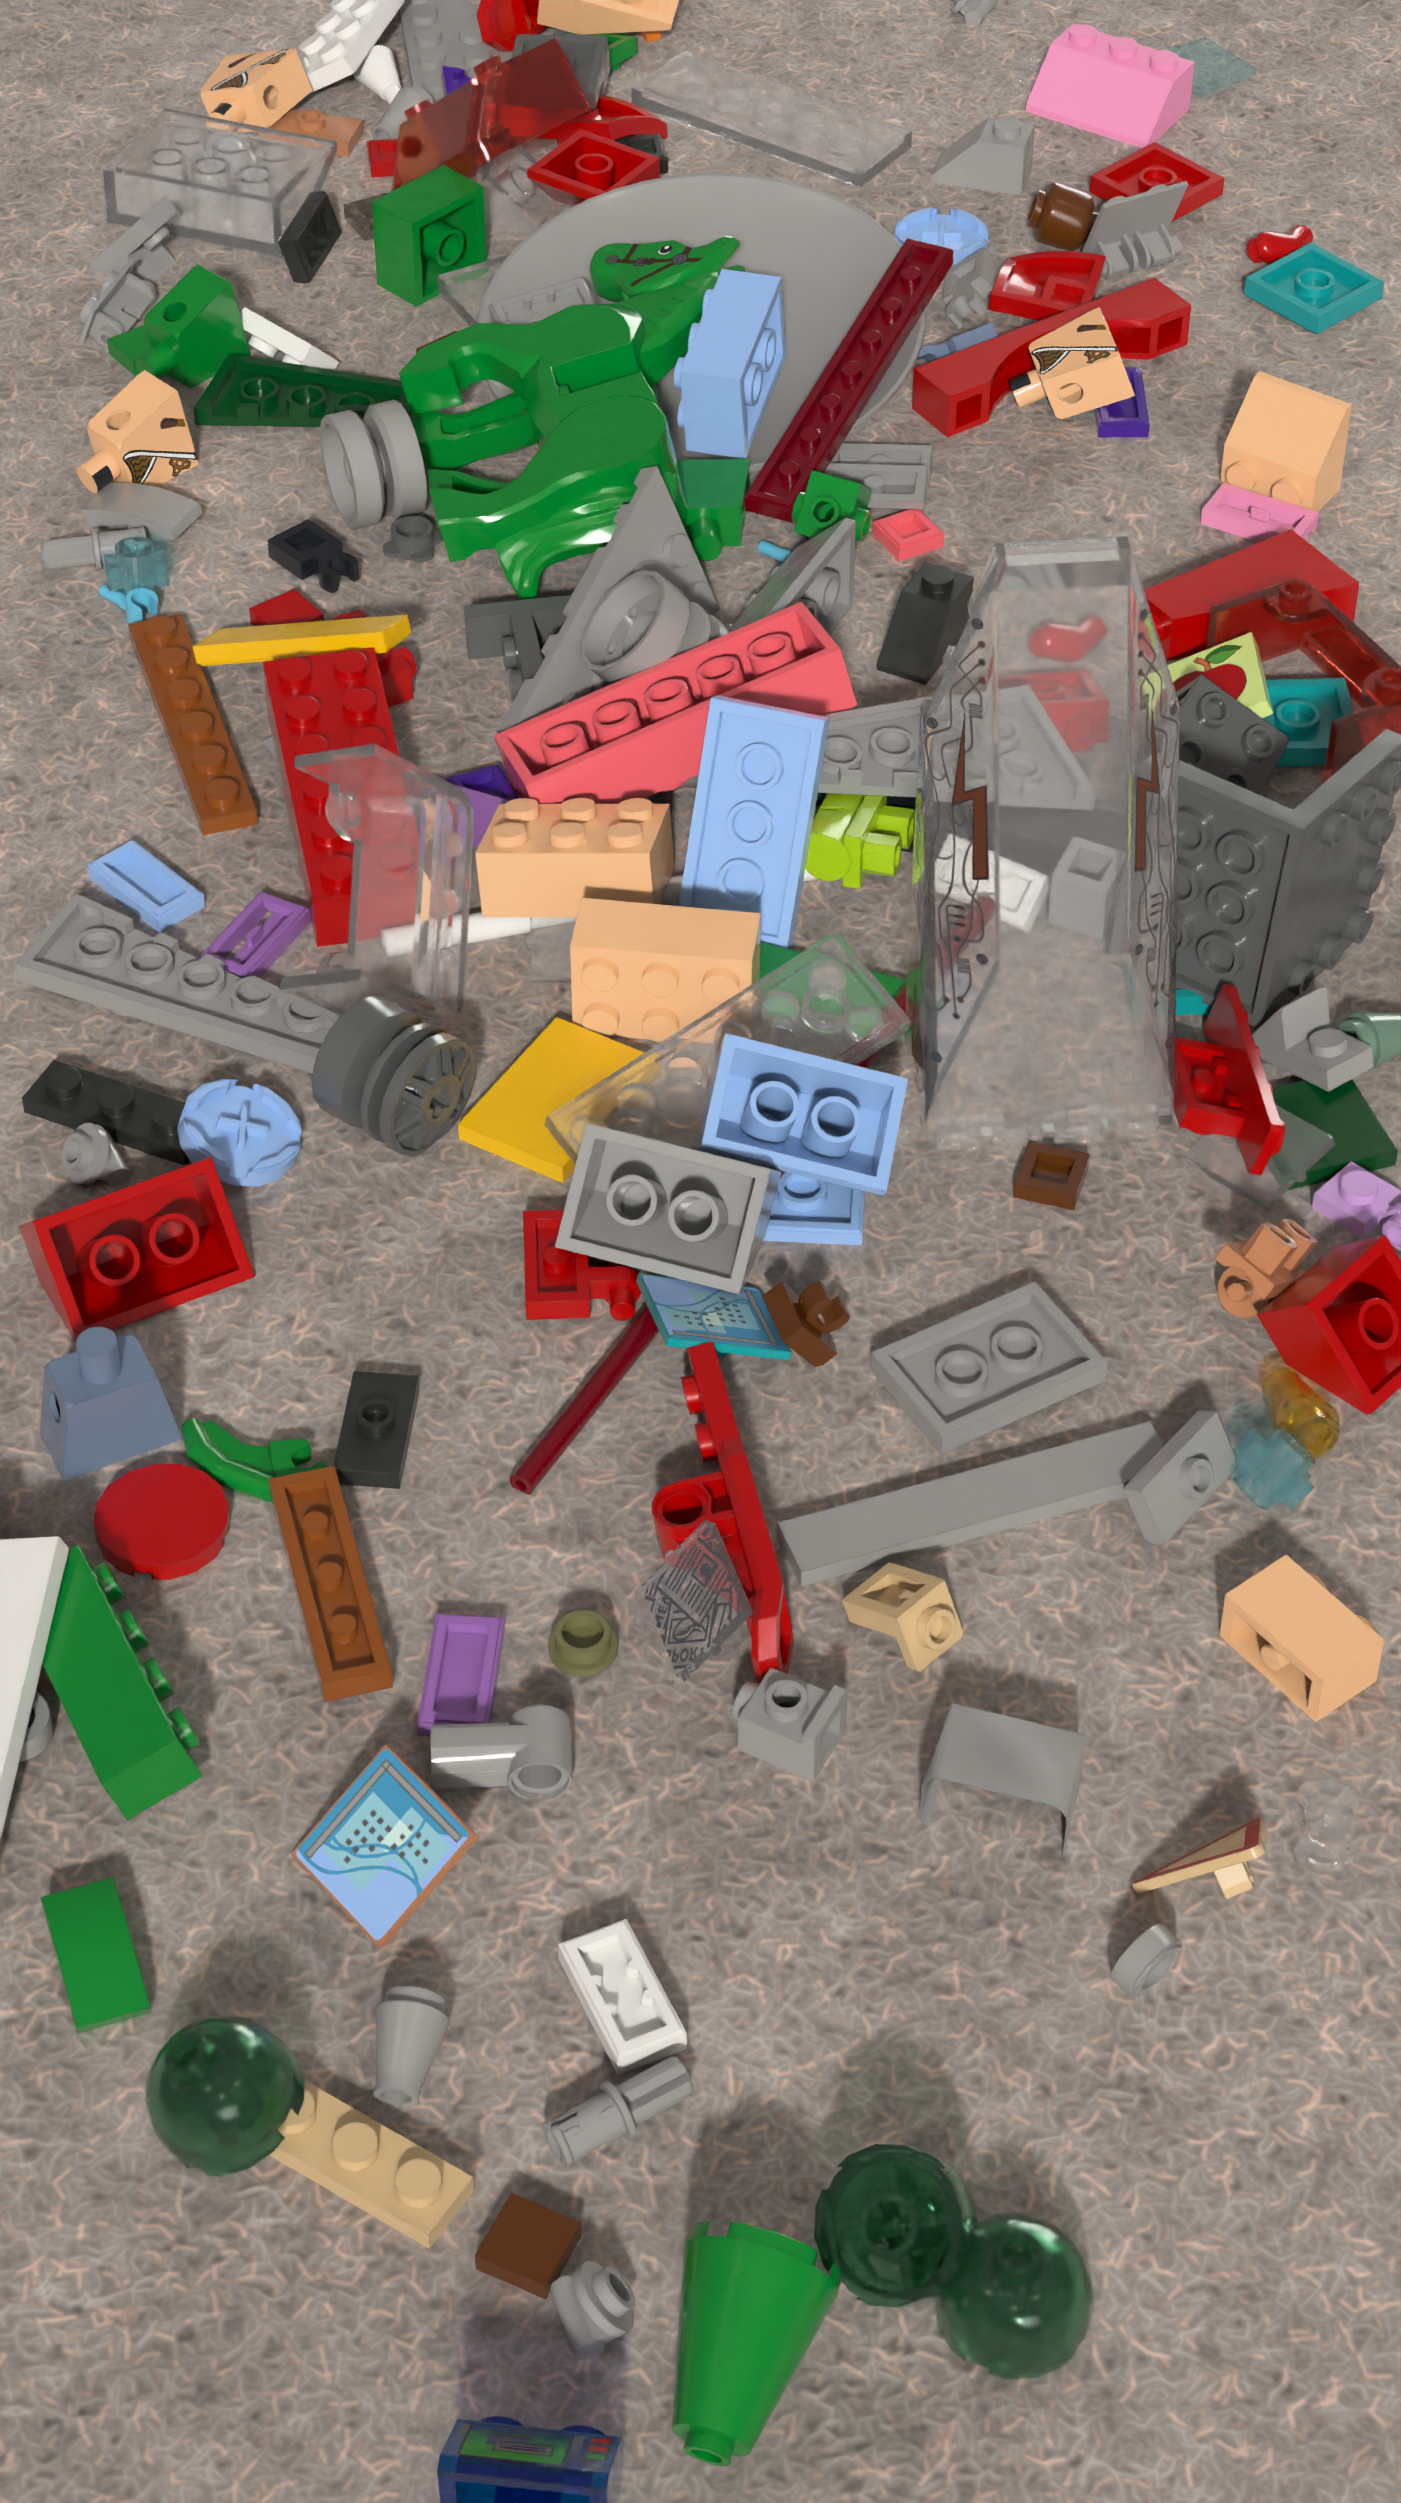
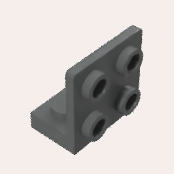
[1122,675,1289,795]

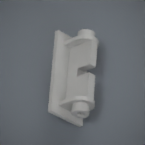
[78,258,156,348]

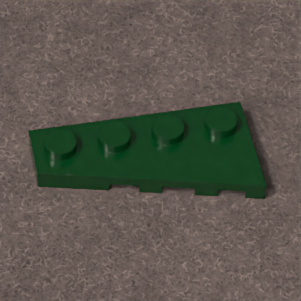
[194,354,411,427]

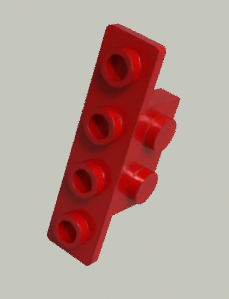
[1157,984,1285,1176]

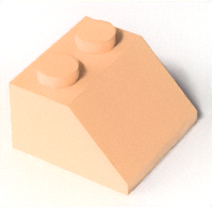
[1220,371,1352,512]

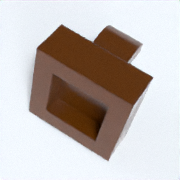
[762,1281,850,1367]

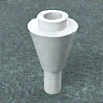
[353,45,401,105]

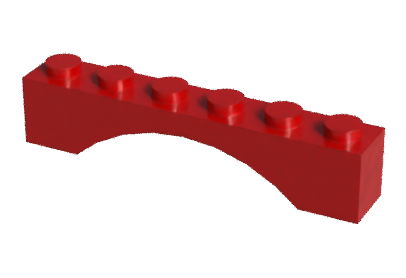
[912,278,1191,437]

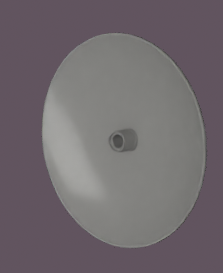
[477,173,926,472]

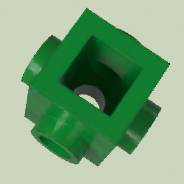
[792,470,872,549]

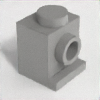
[732,1668,847,1782]

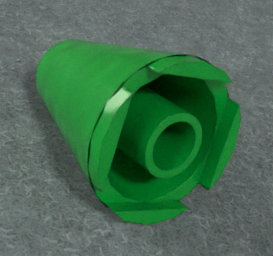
[672,2221,842,2466]

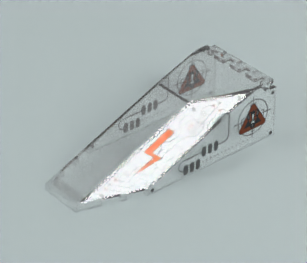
[904,536,1180,1151]

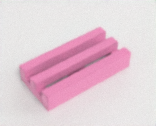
[1201,483,1319,542]

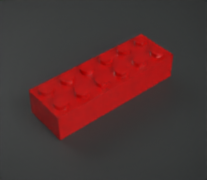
[263,648,432,947]

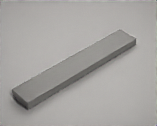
[777,1421,1164,1587]

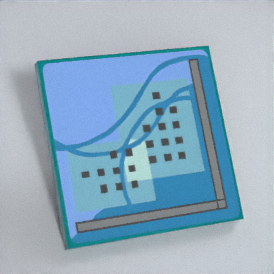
[636,1273,792,1360]

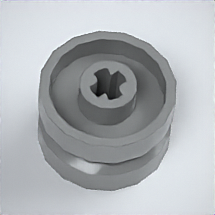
[320,400,427,530]

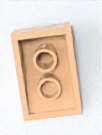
[537,0,680,35]

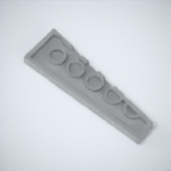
[15,894,341,1073]

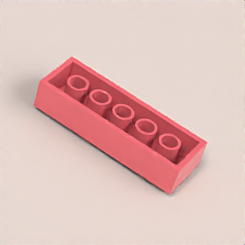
[493,601,857,804]

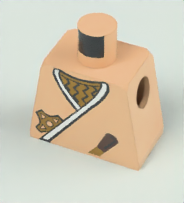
[201,48,312,135]
[1008,307,1135,419]
[76,370,199,493]

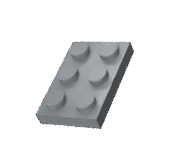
[871,1281,1108,1454]

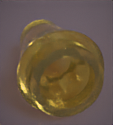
[1262,1368,1339,1460]

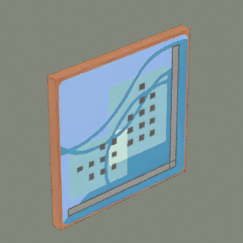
[291,1744,479,1948]

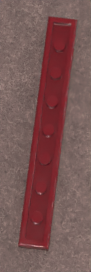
[744,238,953,523]

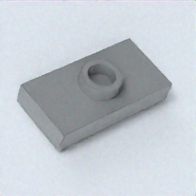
[488,277,597,325]
[1123,1410,1239,1545]

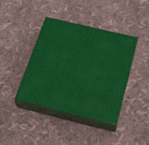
[1266,1079,1398,1192]

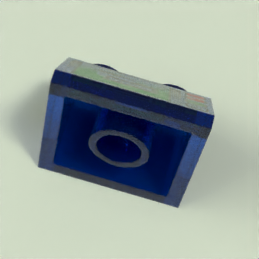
[437,2416,623,2503]

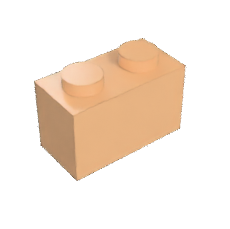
[1219,1555,1384,1722]

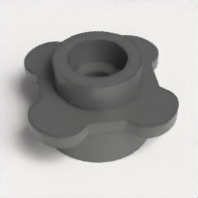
[383,516,442,563]

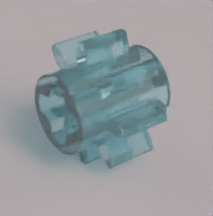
[104,537,170,597]
[1232,1427,1315,1511]

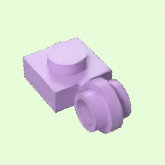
[1312,1161,1401,1251]

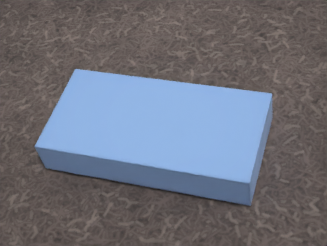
[87,840,205,933]

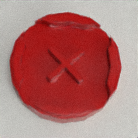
[93,1464,231,1580]

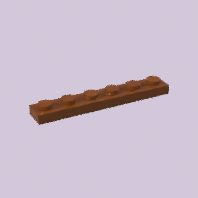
[128,614,258,835]

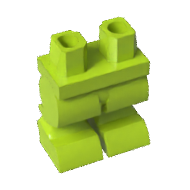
[805,793,915,889]

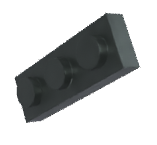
[22,1060,189,1166]

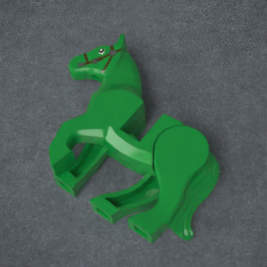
[399,235,745,600]

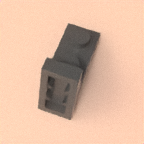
[464,595,571,703]

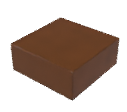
[1013,1141,1090,1210]
[475,2192,582,2300]

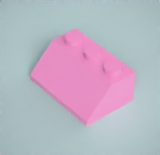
[1025,23,1195,148]

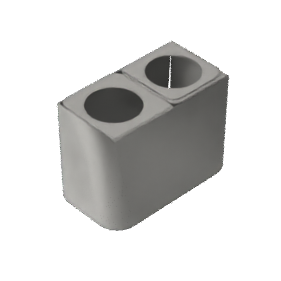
[920,1703,1086,1860]

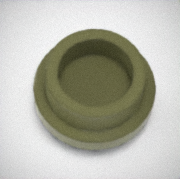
[548,1610,618,1677]

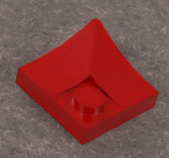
[534,95,668,145]
[988,251,1106,321]

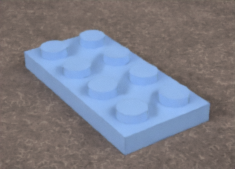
[678,695,830,949]

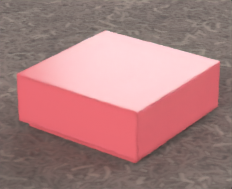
[872,509,944,561]

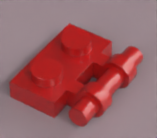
[523,1209,641,1321]

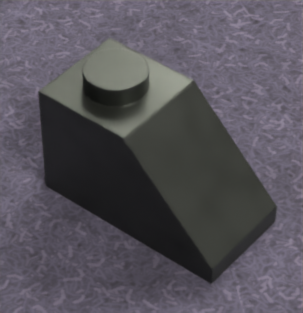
[877,562,974,685]

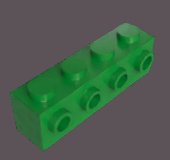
[42,1544,203,1820]

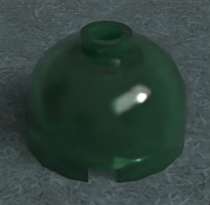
[145,2014,305,2177]
[814,2144,978,2308]
[934,2212,1094,2379]

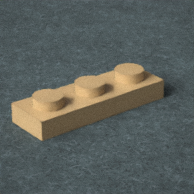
[239,2069,474,2249]

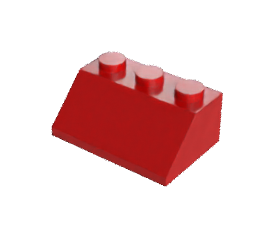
[19,1157,255,1343]

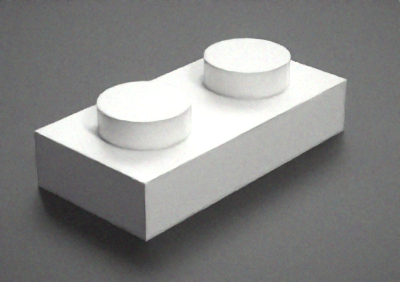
[240,307,339,370]

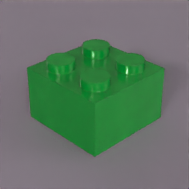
[372,165,487,307]

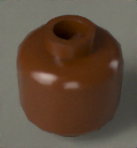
[1027,182,1098,251]

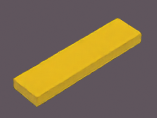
[192,614,412,666]

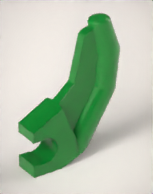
[181,1418,328,1502]

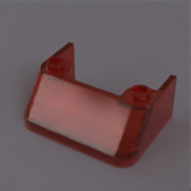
[391,37,591,191]
[1206,579,1401,783]

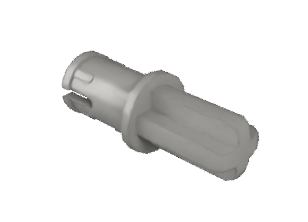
[41,526,149,570]
[542,2057,694,2167]

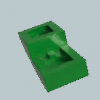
[40,1877,151,2034]

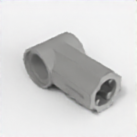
[431,1705,572,1799]

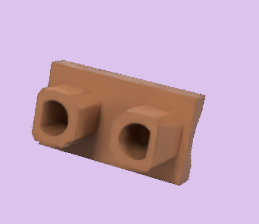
[1215,1218,1318,1318]

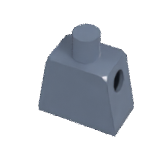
[40,1327,182,1481]

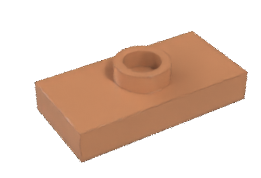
[260,109,364,157]

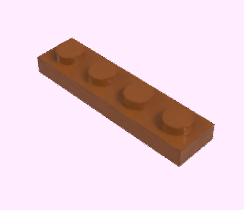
[268,1466,393,1702]

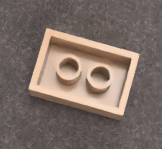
[475,798,675,918]
[570,898,761,1048]

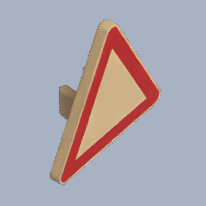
[1131,1817,1267,1899]

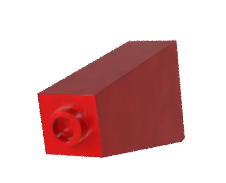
[1135,529,1360,661]

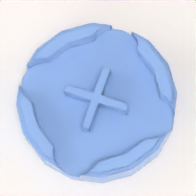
[894,208,989,268]
[177,1079,302,1187]

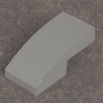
[80,482,203,542]

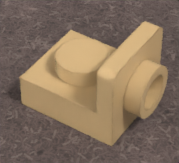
[842,1562,963,1672]

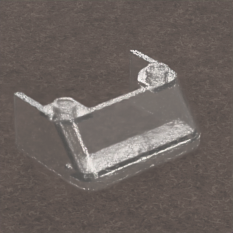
[280,744,474,1020]

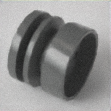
[311,995,476,1157]

